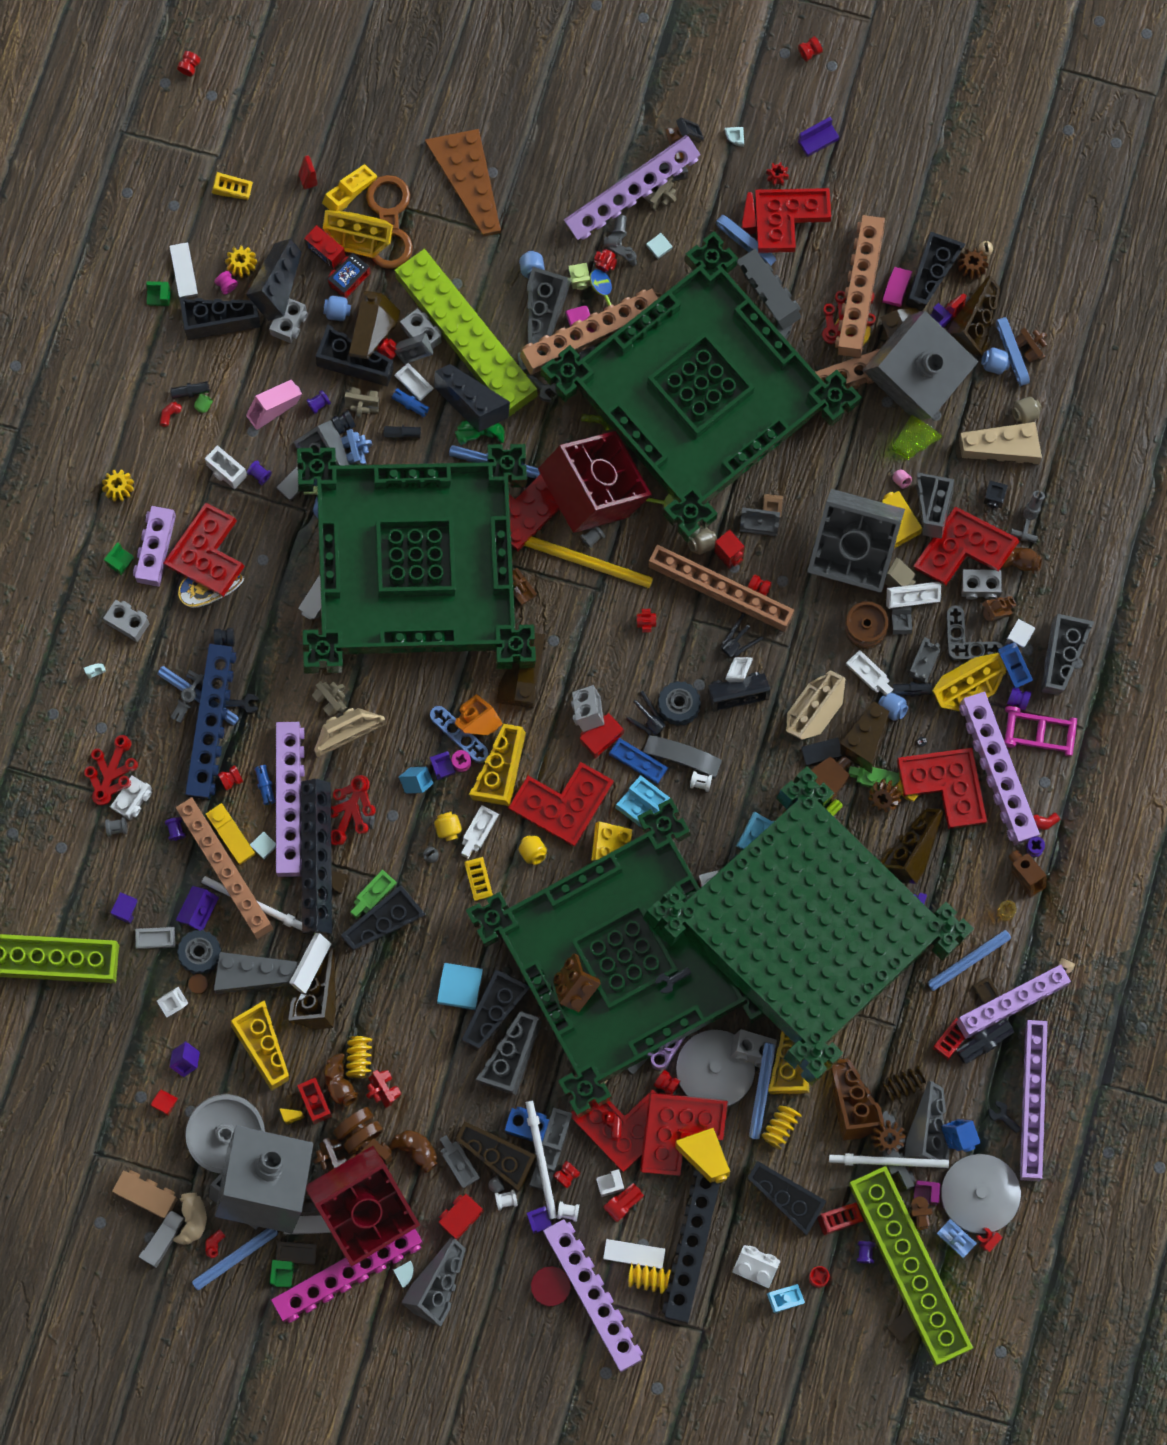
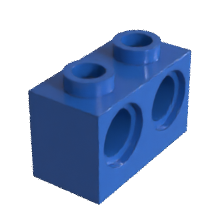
[998,642,1033,688]
[505,1107,549,1142]
[941,1119,980,1152]

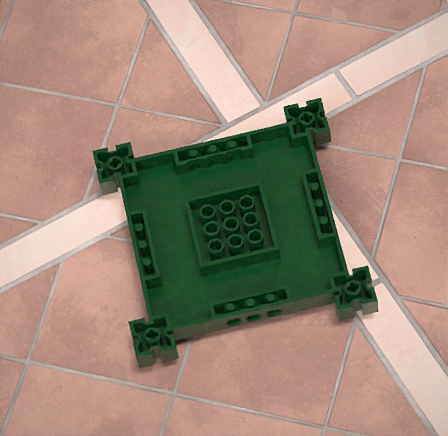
[541,231,862,543]
[297,444,536,674]
[643,767,974,1086]
[466,798,765,1118]

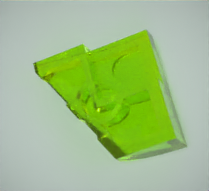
[892,415,942,459]

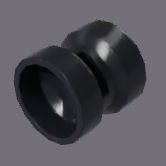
[331,410,356,435]
[214,628,235,647]

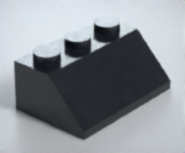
[708,672,770,712]

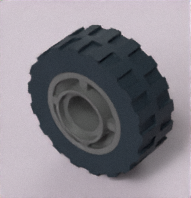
[658,681,700,726]
[178,930,221,975]

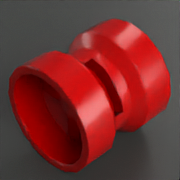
[798,36,823,61]
[177,51,201,77]
[748,574,772,596]
[218,765,243,791]
[654,1070,681,1095]
[553,1161,580,1188]
[809,1266,830,1288]

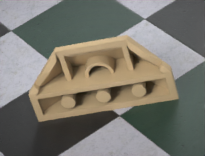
[786,671,846,740]
[314,708,386,758]

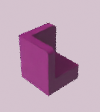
[914,1181,940,1205]

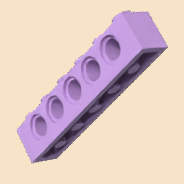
[956,965,1071,1039]

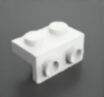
[733,1245,780,1288]

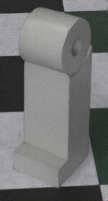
[139,1211,185,1268]

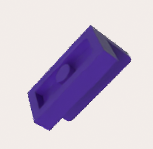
[798,117,839,157]
[176,886,219,931]

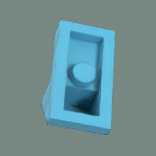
[767,1284,805,1314]

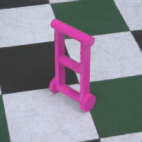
[1004,706,1077,757]

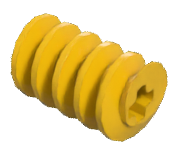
[346,1036,372,1078]
[762,1106,802,1150]
[628,1262,671,1294]

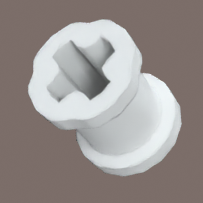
[690,771,712,792]
[495,1189,518,1211]
[557,1201,579,1222]

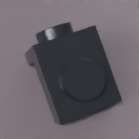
[984,481,1008,509]

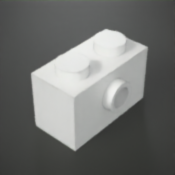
[205,445,247,489]

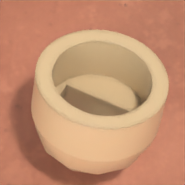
[978,241,993,257]
[1058,958,1075,974]

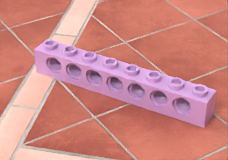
[564,135,700,240]
[959,692,1040,846]
[276,722,305,877]
[1020,1020,1047,1181]
[543,1219,643,1373]

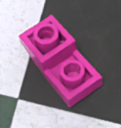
[883,267,912,307]

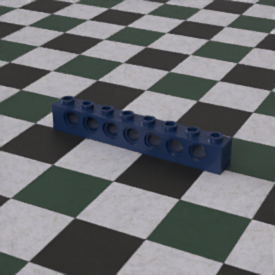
[186,644,236,800]

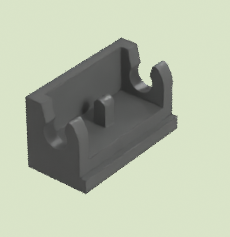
[740,508,780,536]
[909,637,941,683]

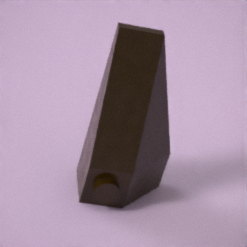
[880,808,943,884]
[288,948,336,1029]

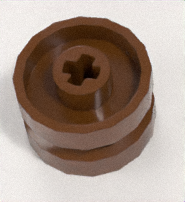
[845,601,888,649]
[333,1107,384,1155]

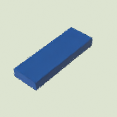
[609,738,668,785]

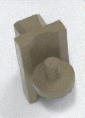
[644,176,676,210]
[345,387,379,418]
[312,682,347,716]

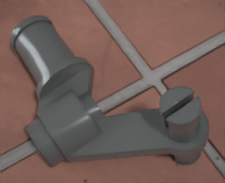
[604,215,637,266]
[1010,490,1045,544]
[171,670,204,723]

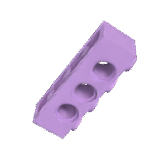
[133,506,176,587]

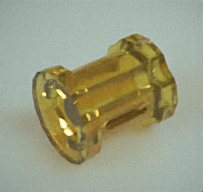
[997,900,1017,921]

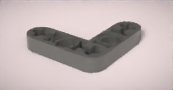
[946,606,1003,661]

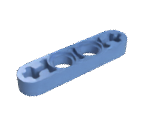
[715,215,776,266]
[996,317,1030,386]
[430,706,489,764]

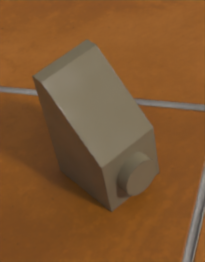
[885,558,916,588]

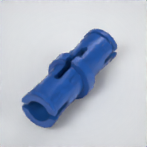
[392,388,430,418]
[254,765,276,805]

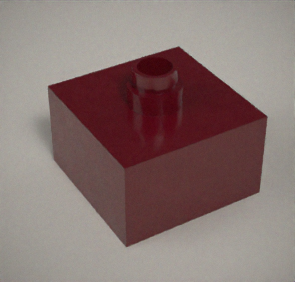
[538,431,652,533]
[306,1146,420,1267]

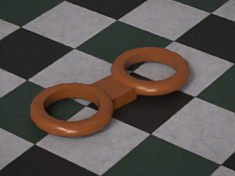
[366,175,413,269]

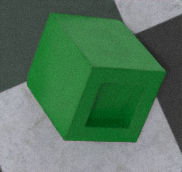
[146,281,170,306]
[104,542,134,575]
[270,1260,294,1288]

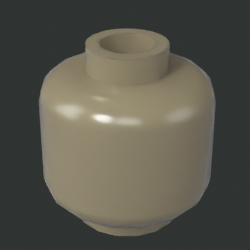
[1012,396,1042,424]
[688,527,717,555]

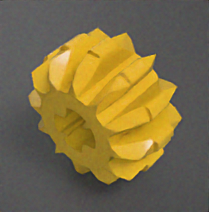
[225,245,257,278]
[102,470,134,502]

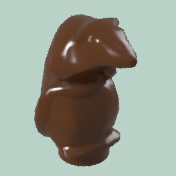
[1001,547,1042,574]
[323,1053,358,1106]
[389,1130,438,1174]

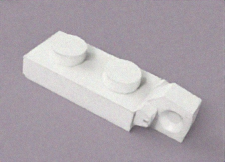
[846,650,893,696]
[461,805,499,859]

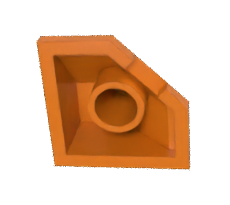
[454,694,503,735]

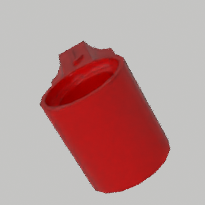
[603,1183,644,1222]

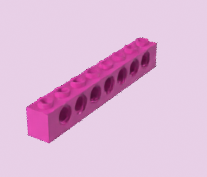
[272,1229,423,1323]

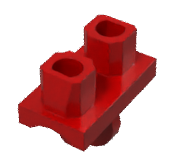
[366,1070,401,1108]

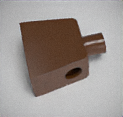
[811,756,852,803]
[1009,850,1046,898]

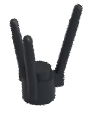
[720,613,763,658]
[626,691,666,736]

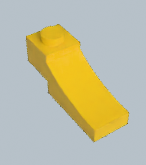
[322,164,377,211]
[206,803,256,865]

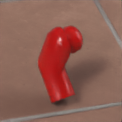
[159,402,182,427]
[1033,812,1061,830]
[602,1111,622,1138]
[205,1229,226,1258]

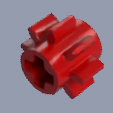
[766,162,789,186]
[594,249,617,272]
[375,338,396,359]
[637,608,656,632]

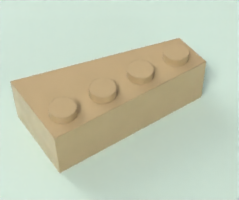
[959,422,1042,465]

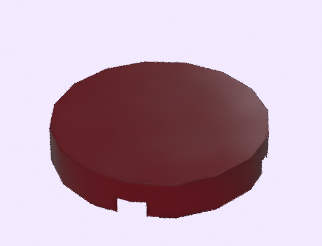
[531,1266,571,1307]

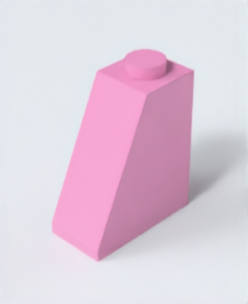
[246,380,302,430]

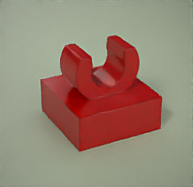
[976,1227,1003,1252]

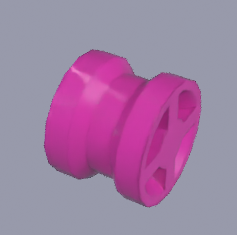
[214,271,238,294]
[452,750,471,772]

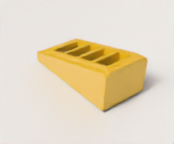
[211,172,253,200]
[464,857,493,901]

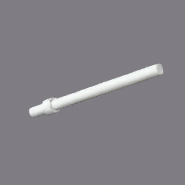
[202,876,302,931]
[525,1101,557,1219]
[829,1153,949,1168]

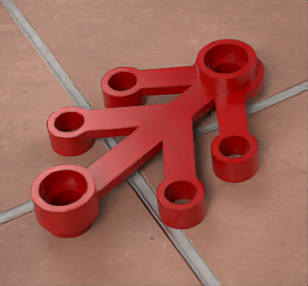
[822,291,876,344]
[84,735,138,805]
[331,775,376,845]

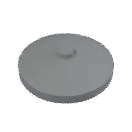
[676,1030,755,1107]
[186,1094,265,1173]
[941,1154,1021,1234]

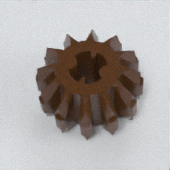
[957,248,989,280]
[868,779,901,812]
[871,1120,906,1154]

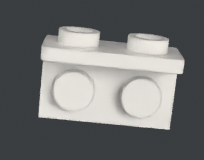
[111,776,152,820]

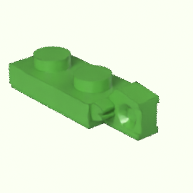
[848,766,900,791]
[351,870,397,919]

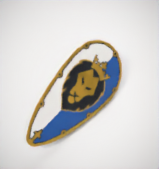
[178,574,244,608]

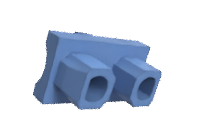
[341,429,373,465]
[937,1219,977,1258]

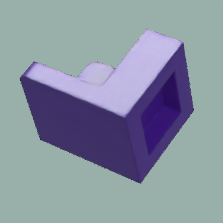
[930,303,952,328]
[430,751,455,780]
[111,892,138,924]
[169,1041,200,1077]
[527,1206,552,1234]

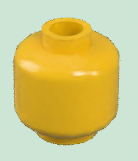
[434,811,462,841]
[518,836,547,865]

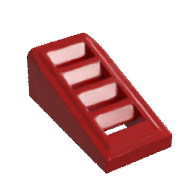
[299,155,318,189]
[741,192,756,234]
[944,293,966,321]
[932,1018,965,1060]
[817,1203,863,1236]

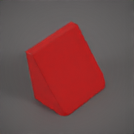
[150,1089,178,1116]

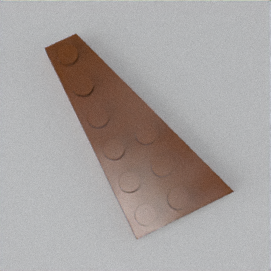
[425,129,501,236]

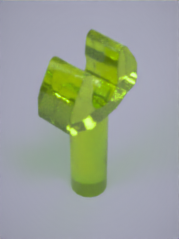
[581,414,612,430]

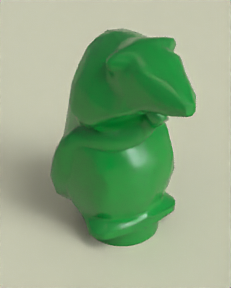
[455,420,505,445]

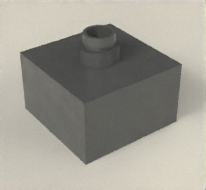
[862,311,978,421]
[807,489,905,592]
[215,1125,313,1234]

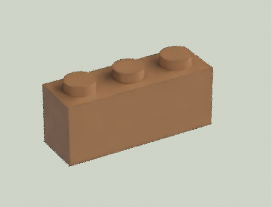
[112,1170,178,1219]

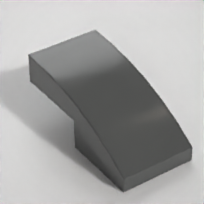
[891,606,912,634]

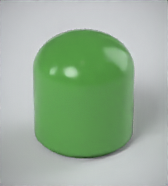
[194,394,213,413]

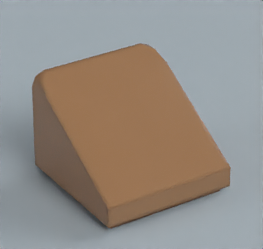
[763,494,783,517]

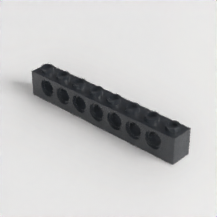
[301,778,332,936]
[662,1168,720,1324]

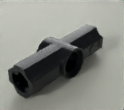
[956,1019,1014,1065]

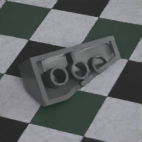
[527,267,572,344]
[294,420,349,465]
[904,1081,949,1169]
[402,1237,466,1327]

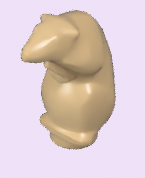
[173,1193,207,1245]

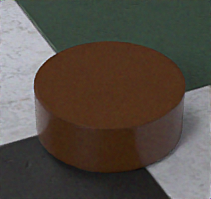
[188,974,208,994]

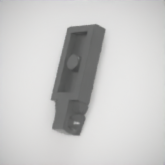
[440,1135,480,1189]

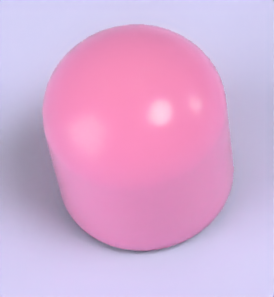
[893,470,912,489]

